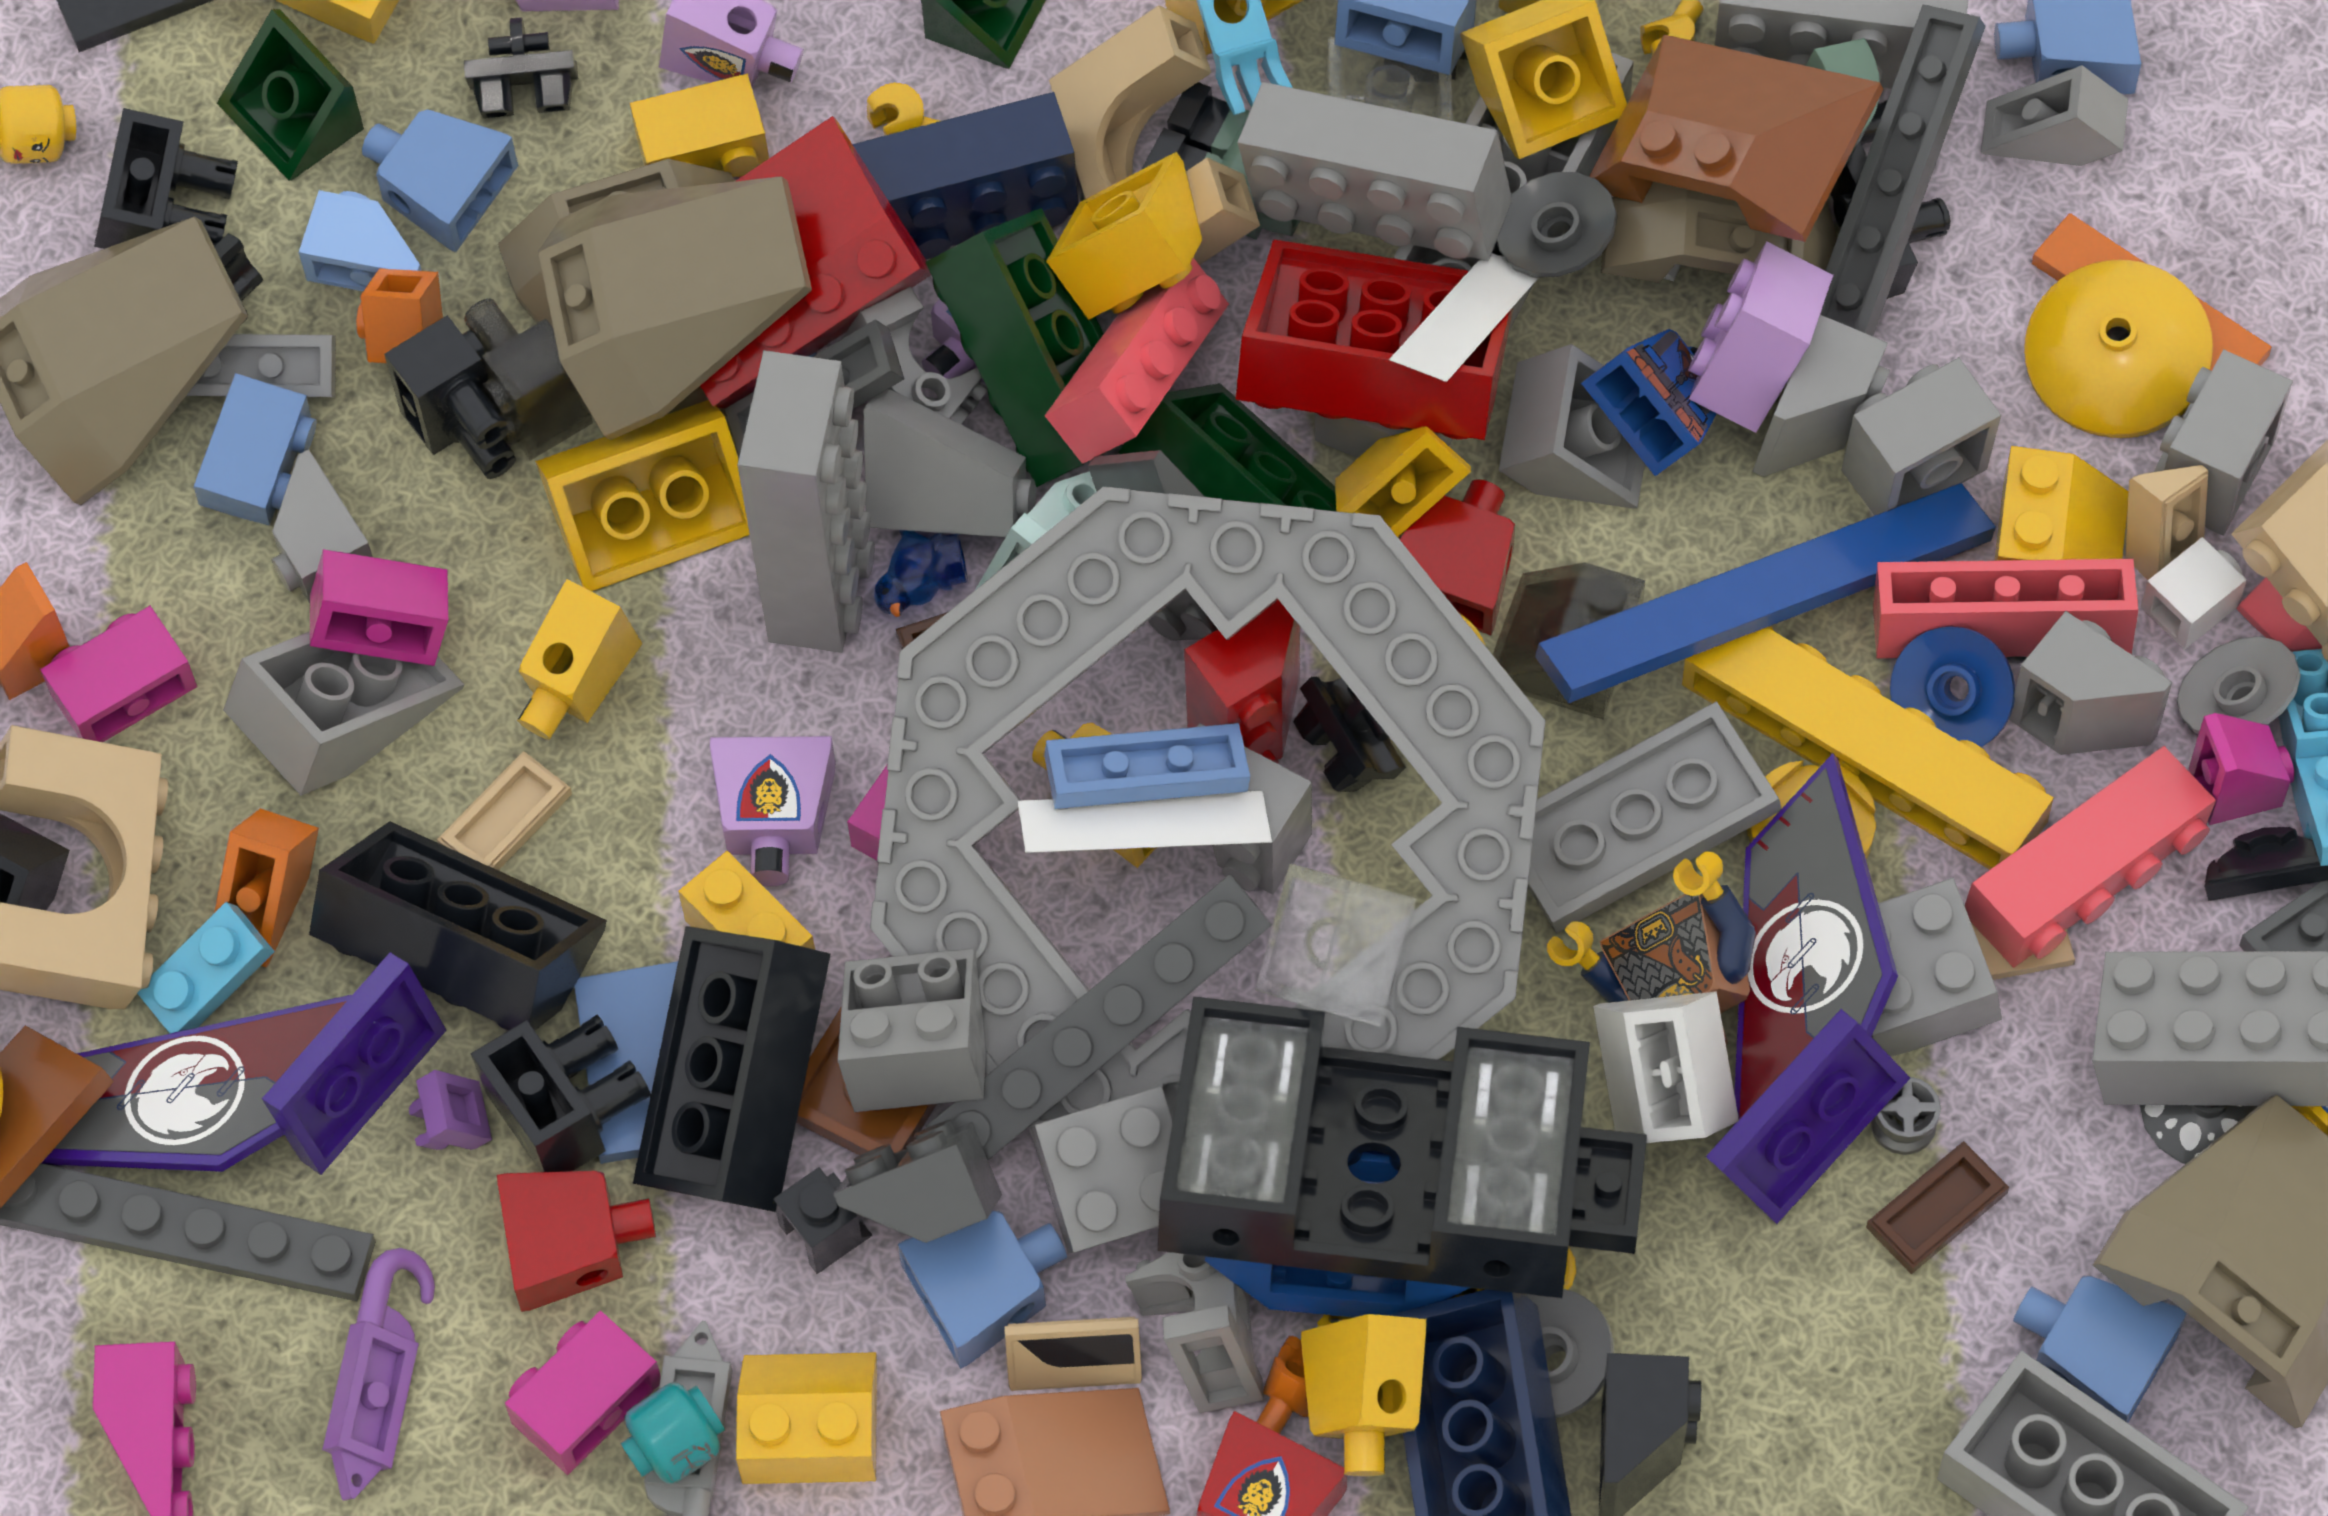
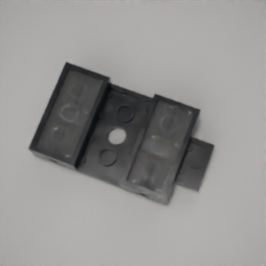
[1157,996,1647,1298]

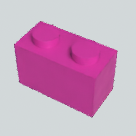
[310,549,448,666]
[40,606,197,742]
[505,1310,661,1475]

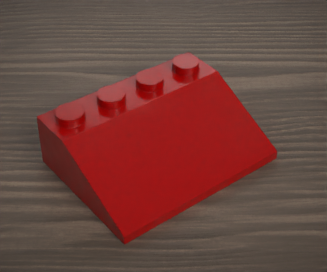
[700,116,931,409]
[1235,239,1514,440]

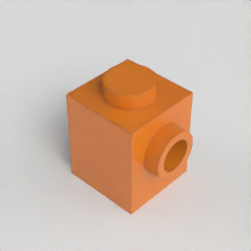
[356,268,443,363]

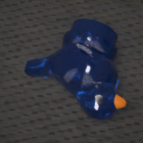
[874,530,968,617]

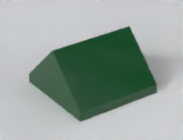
[921,0,1046,69]
[217,9,364,181]

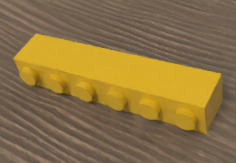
[1682,626,2054,870]

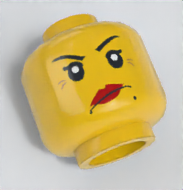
[0,85,76,164]

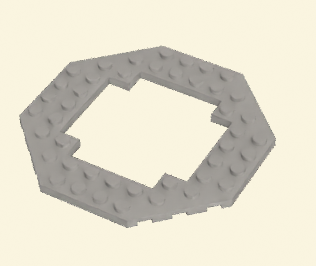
[870,487,1546,1127]

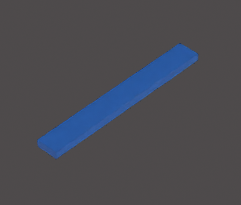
[1535,483,1996,703]

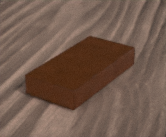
[1866,1141,2009,1275]

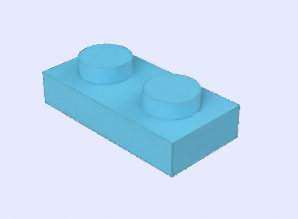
[137,902,275,1033]

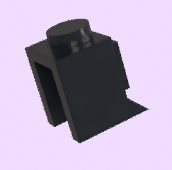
[773,1167,873,1274]

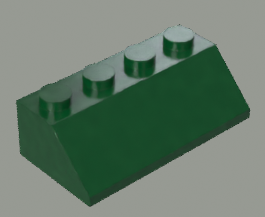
[925,208,1124,487]
[1118,383,1336,511]

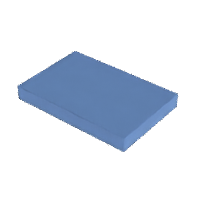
[574,961,678,1164]

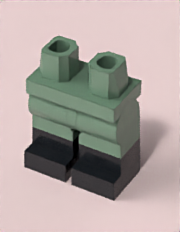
[1141,82,1300,240]

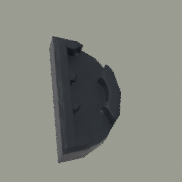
[2204,827,2328,901]

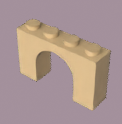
[1049,5,1260,265]
[2231,440,2328,662]
[0,725,168,1009]

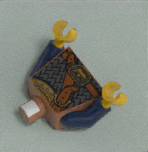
[1547,851,1756,1045]

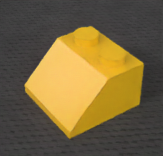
[1460,0,1627,159]
[1046,152,1202,320]
[1994,446,2129,561]
[736,1352,877,1484]

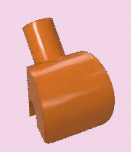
[1256,1335,1309,1434]

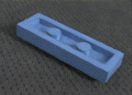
[1044,723,1250,809]

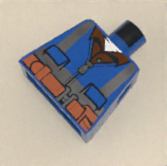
[1581,329,1717,476]

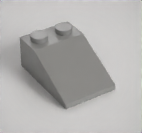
[223,631,464,796]

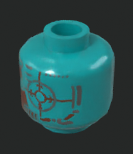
[620,1382,725,1484]

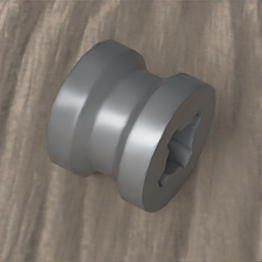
[1871,1077,1941,1155]

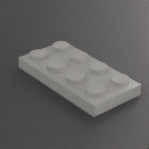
[1528,701,1782,934]

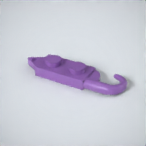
[322,1248,435,1501]

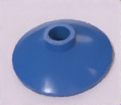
[1890,626,2015,747]

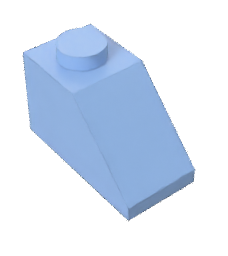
[298,190,422,291]

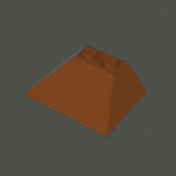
[1589,34,1884,242]

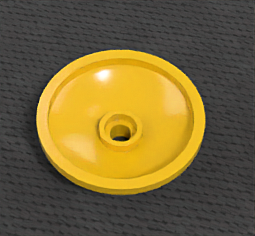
[2024,260,2213,438]

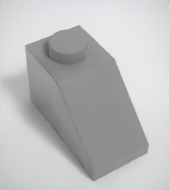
[1981,65,2128,166]
[271,449,373,604]

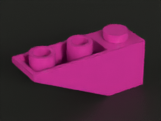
[93,1341,196,1516]

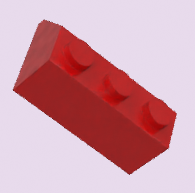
[1184,600,1300,764]

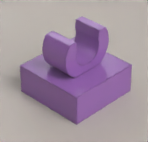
[409,1070,492,1150]

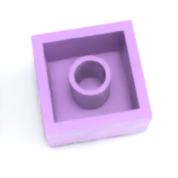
[1688,241,1833,433]

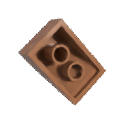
[940,1388,1170,1516]

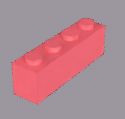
[1045,258,1229,464]
[1873,559,2138,659]
[1964,746,2216,968]

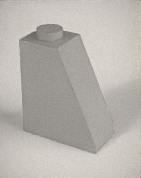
[864,389,1036,537]

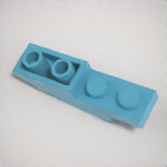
[2278,649,2328,866]

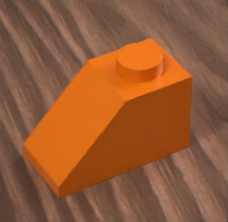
[0,562,70,700]
[214,808,319,967]

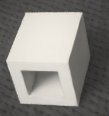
[2140,537,2247,650]

